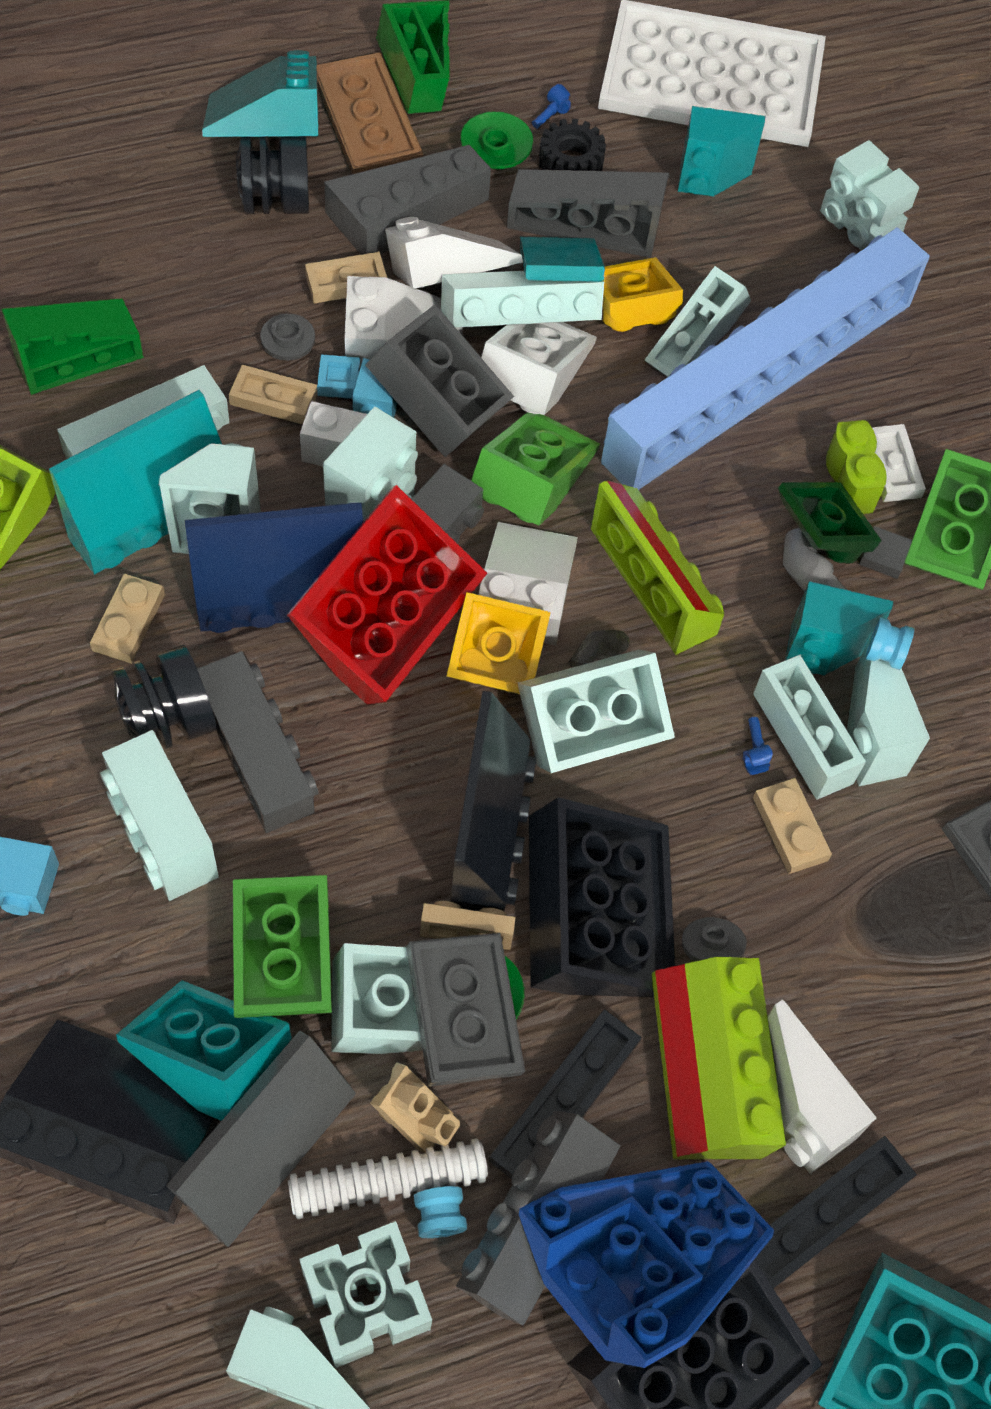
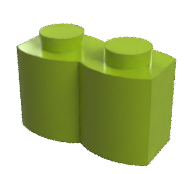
[826,420,887,514]

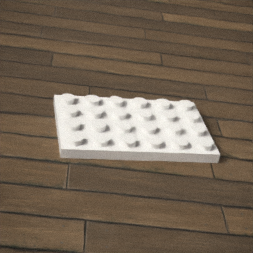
[598,0,826,147]

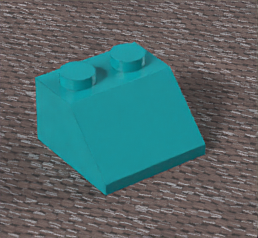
[678,106,766,197]
[785,581,893,676]

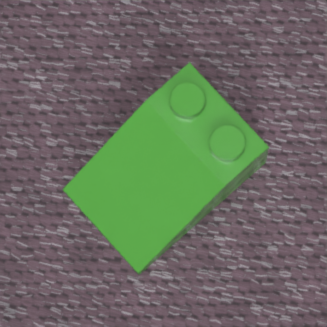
[471,412,600,526]
[904,449,991,590]
[233,875,332,1018]

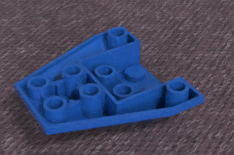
[519,1161,774,1368]

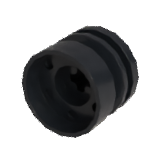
[236,136,309,214]
[112,644,217,749]

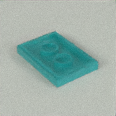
[520,237,605,282]

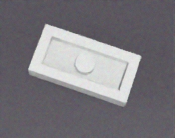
[872,424,926,502]

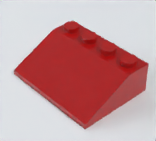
[287,485,487,704]

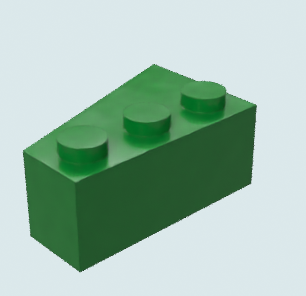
[376,0,450,114]
[1,298,144,395]

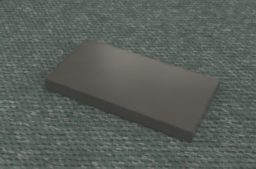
[166,1031,356,1247]

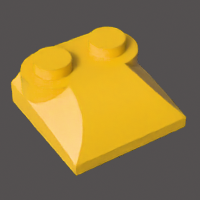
[602,257,683,332]
[446,592,551,694]

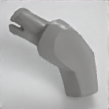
[783,528,849,592]

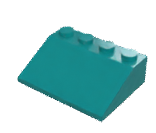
[202,50,318,137]
[49,390,222,575]
[818,1253,991,1409]

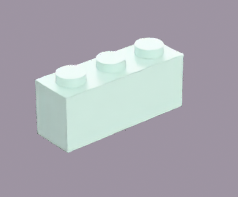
[753,655,866,800]

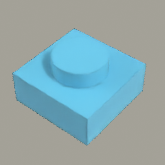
[317,355,360,399]

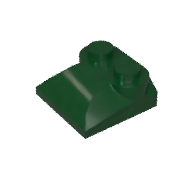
[778,482,882,564]

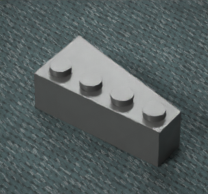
[324,145,491,255]
[507,169,669,258]

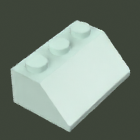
[159,443,261,554]

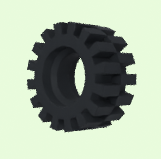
[539,118,606,171]

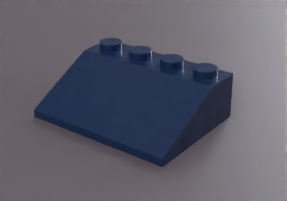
[185,502,363,633]

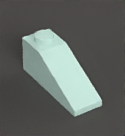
[645,266,751,377]
[226,1307,370,1409]

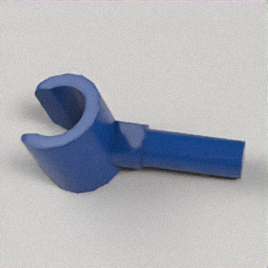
[532,84,571,129]
[743,717,773,775]

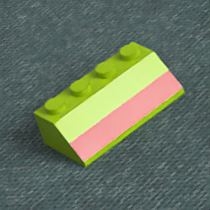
[591,481,724,655]
[652,957,786,1159]

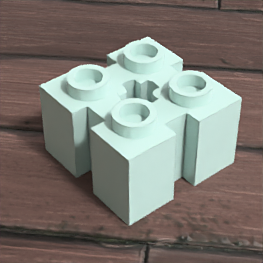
[820,140,919,251]
[299,1221,432,1368]

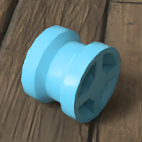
[866,617,915,670]
[414,1186,467,1238]

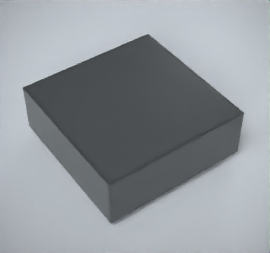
[859,526,913,579]

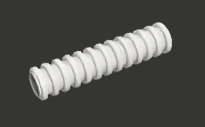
[288,1138,488,1220]

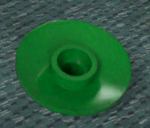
[460,112,533,169]

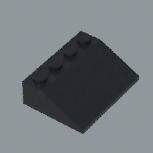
[450,691,537,912]
[529,797,675,997]
[0,1019,219,1224]
[567,1259,823,1409]

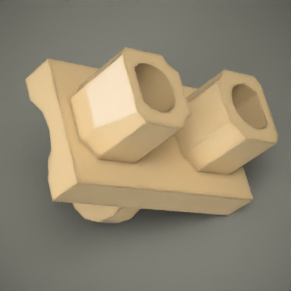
[370,1063,460,1153]

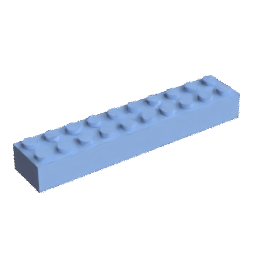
[601,227,930,490]

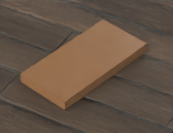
[317,52,424,174]

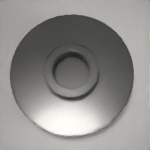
[260,314,315,361]
[682,917,747,962]

